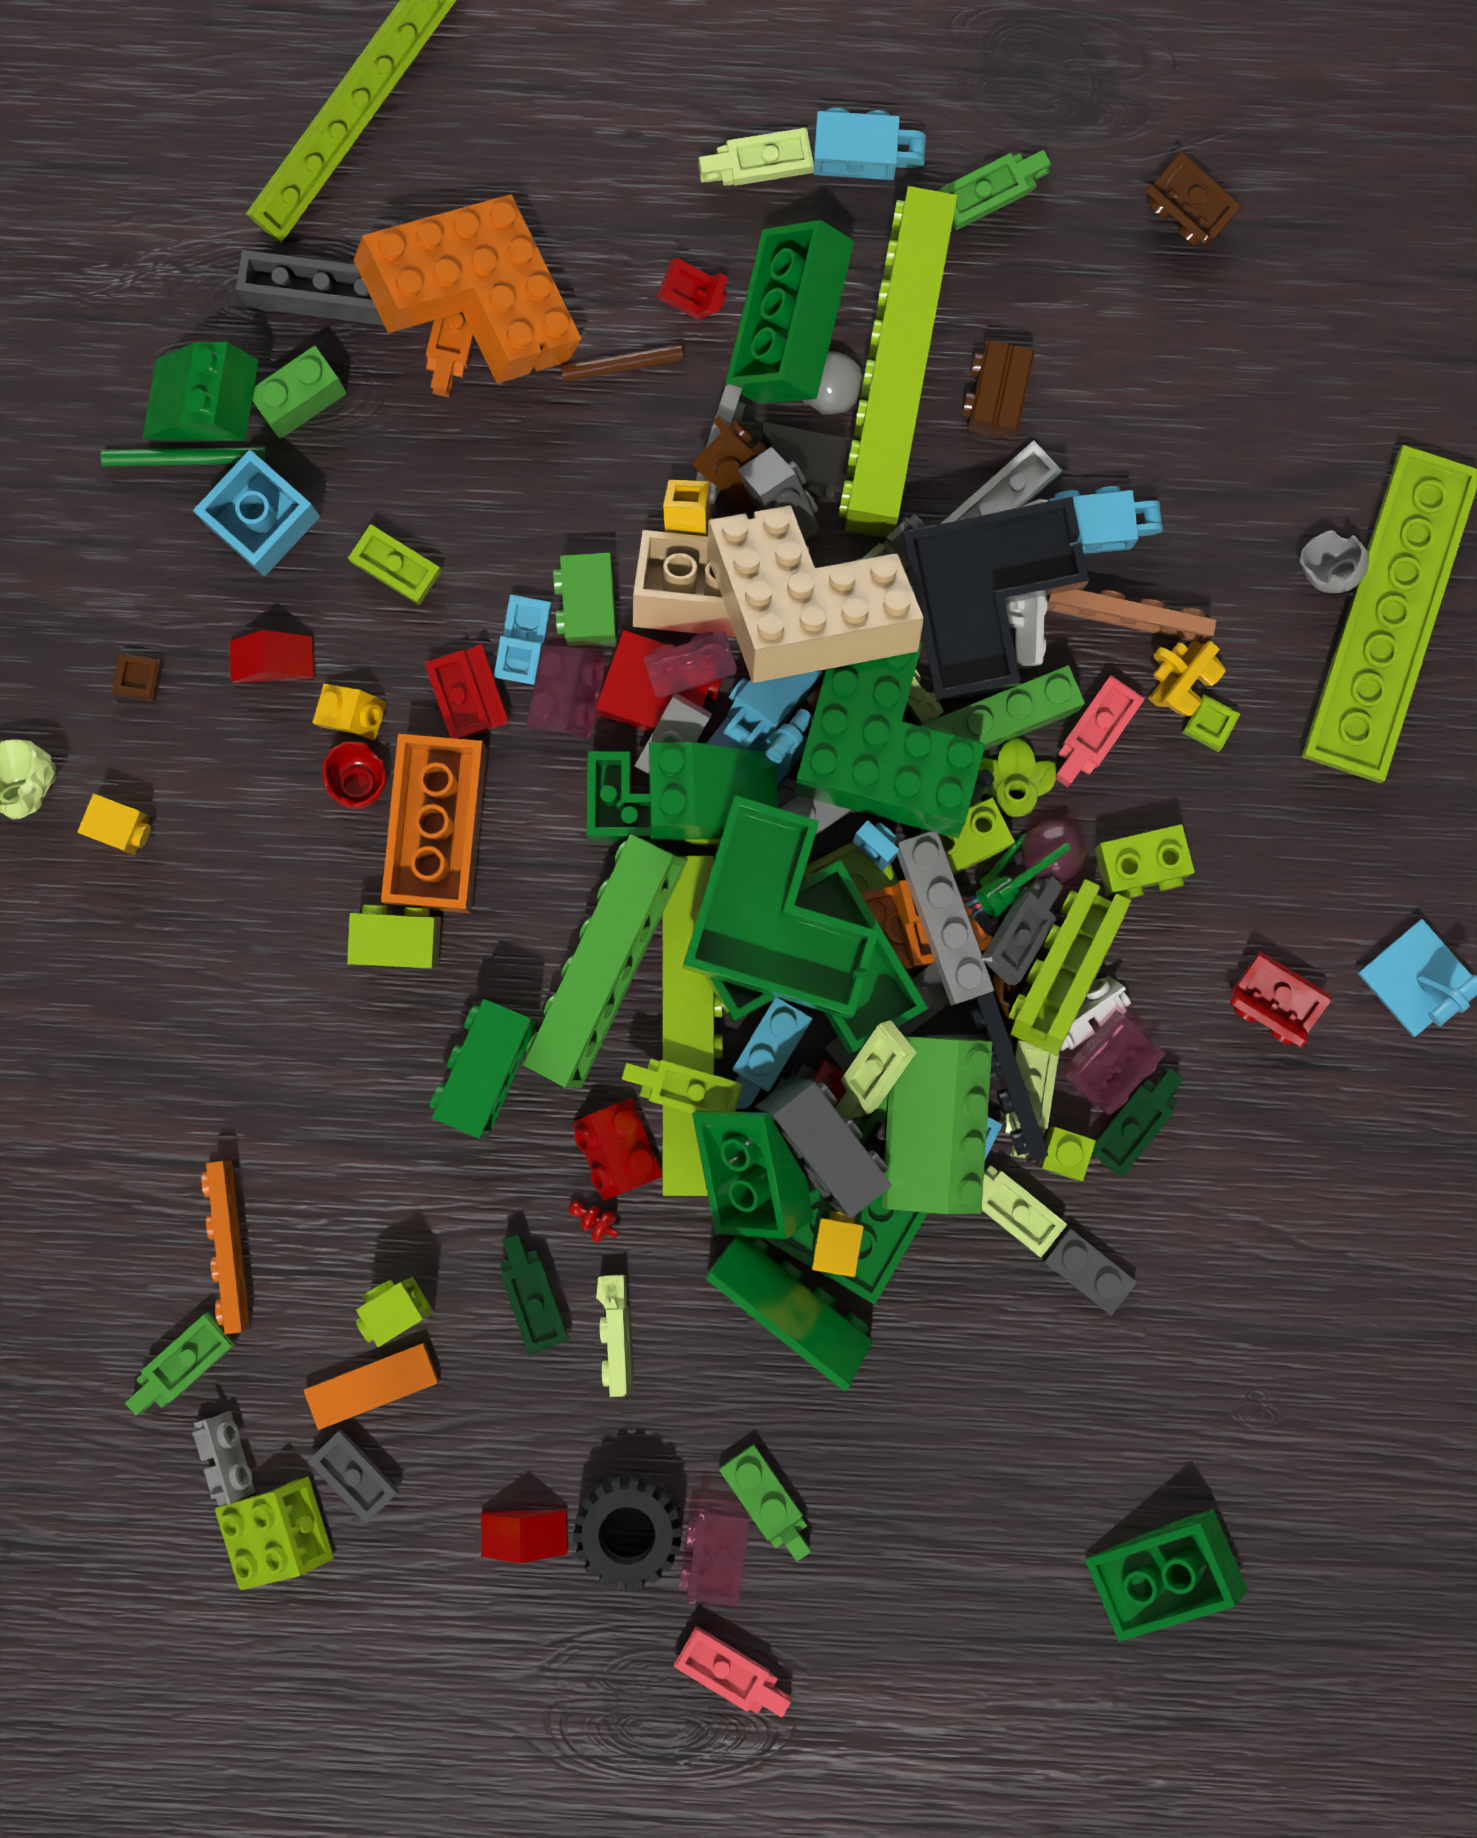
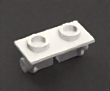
[1061,975,1131,1051]

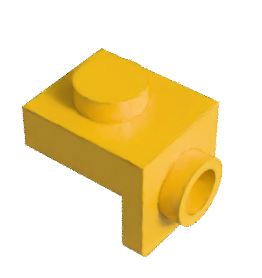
[312,684,386,740]

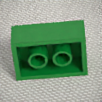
[430,999,538,1139]

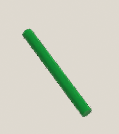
[100,447,268,467]

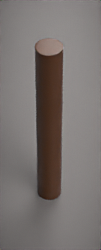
[560,344,684,382]

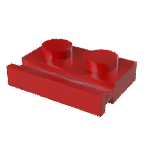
[425,643,510,739]

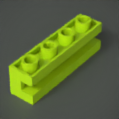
[1009,879,1132,1056]

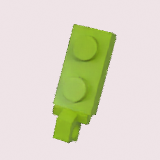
[622,1059,744,1114]

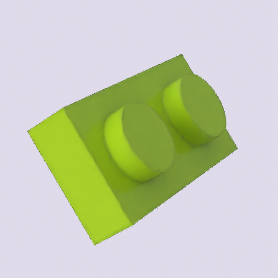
[348,524,442,605]

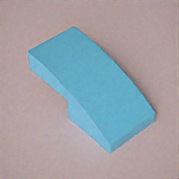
[494,595,553,685]

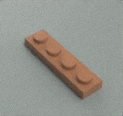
[1047,588,1217,644]

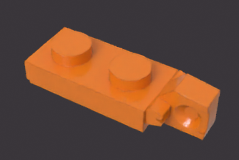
[426,312,475,398]

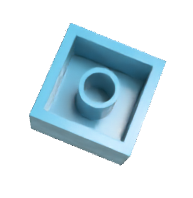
[193,449,320,577]

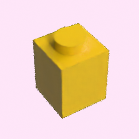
[663,480,712,537]
[78,793,151,855]
[811,1210,864,1277]

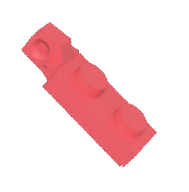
[1056,675,1145,787]
[673,1625,791,1717]

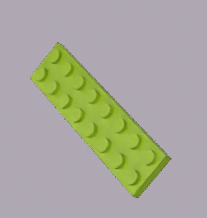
[1301,445,1477,783]

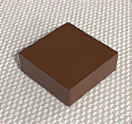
[111,652,164,702]

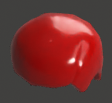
[322,742,387,810]

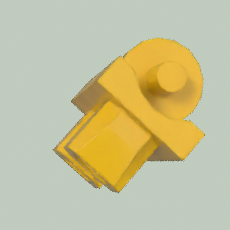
[1148,641,1226,716]

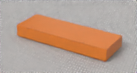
[303,1342,440,1430]

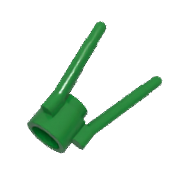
[975,833,1071,919]

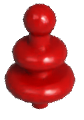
[568,1201,619,1243]

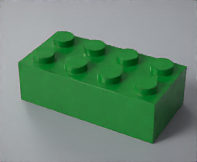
[725,220,854,404]

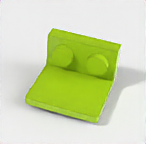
[215,1477,334,1590]

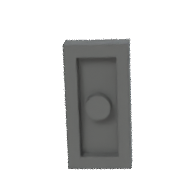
[1043,1228,1137,1316]
[307,1429,399,1524]

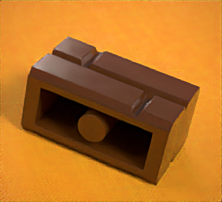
[962,340,1035,441]

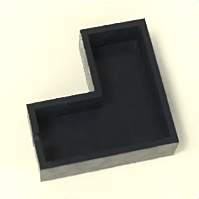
[903,496,1089,703]

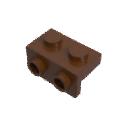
[1145,152,1243,246]
[692,415,769,512]

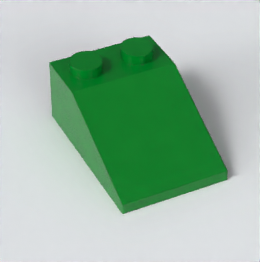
[142,342,259,441]
[648,742,778,840]
[692,1110,814,1239]
[1085,1509,1248,1642]

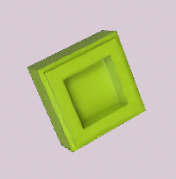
[1182,694,1240,752]

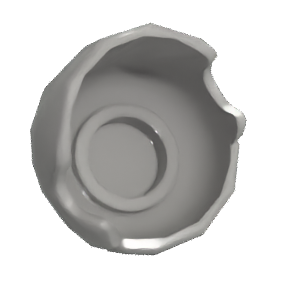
[802,351,864,415]
[1299,530,1369,593]

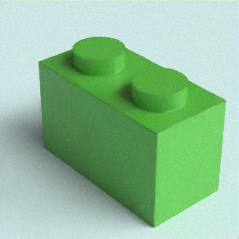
[252,346,347,440]
[553,553,617,646]

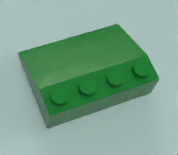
[706,1235,873,1392]

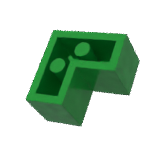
[587,752,673,842]

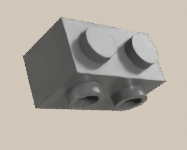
[737,447,820,540]

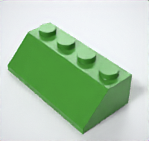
[881,1036,992,1214]

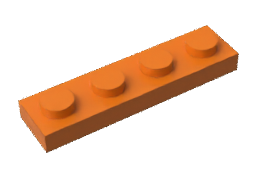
[201,1160,251,1334]

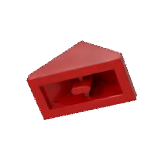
[229,630,315,683]
[481,1510,568,1564]

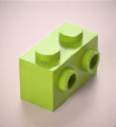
[915,797,1015,875]
[1094,824,1195,899]
[347,905,441,968]
[356,1277,434,1347]

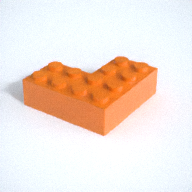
[353,194,582,384]

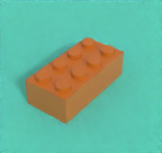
[381,734,488,914]

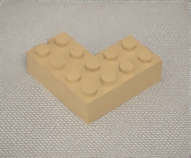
[707,505,924,683]

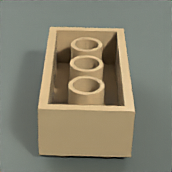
[633,530,809,637]

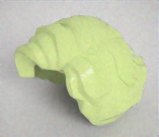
[0,739,56,819]

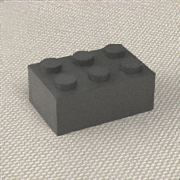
[754,1075,892,1219]

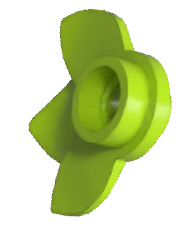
[979,737,1057,817]

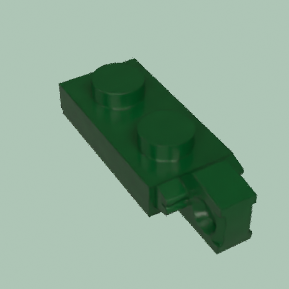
[1092,1068,1184,1178]
[500,1232,570,1355]

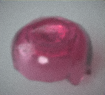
[1021,820,1087,884]

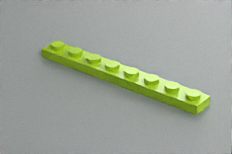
[246,0,456,242]

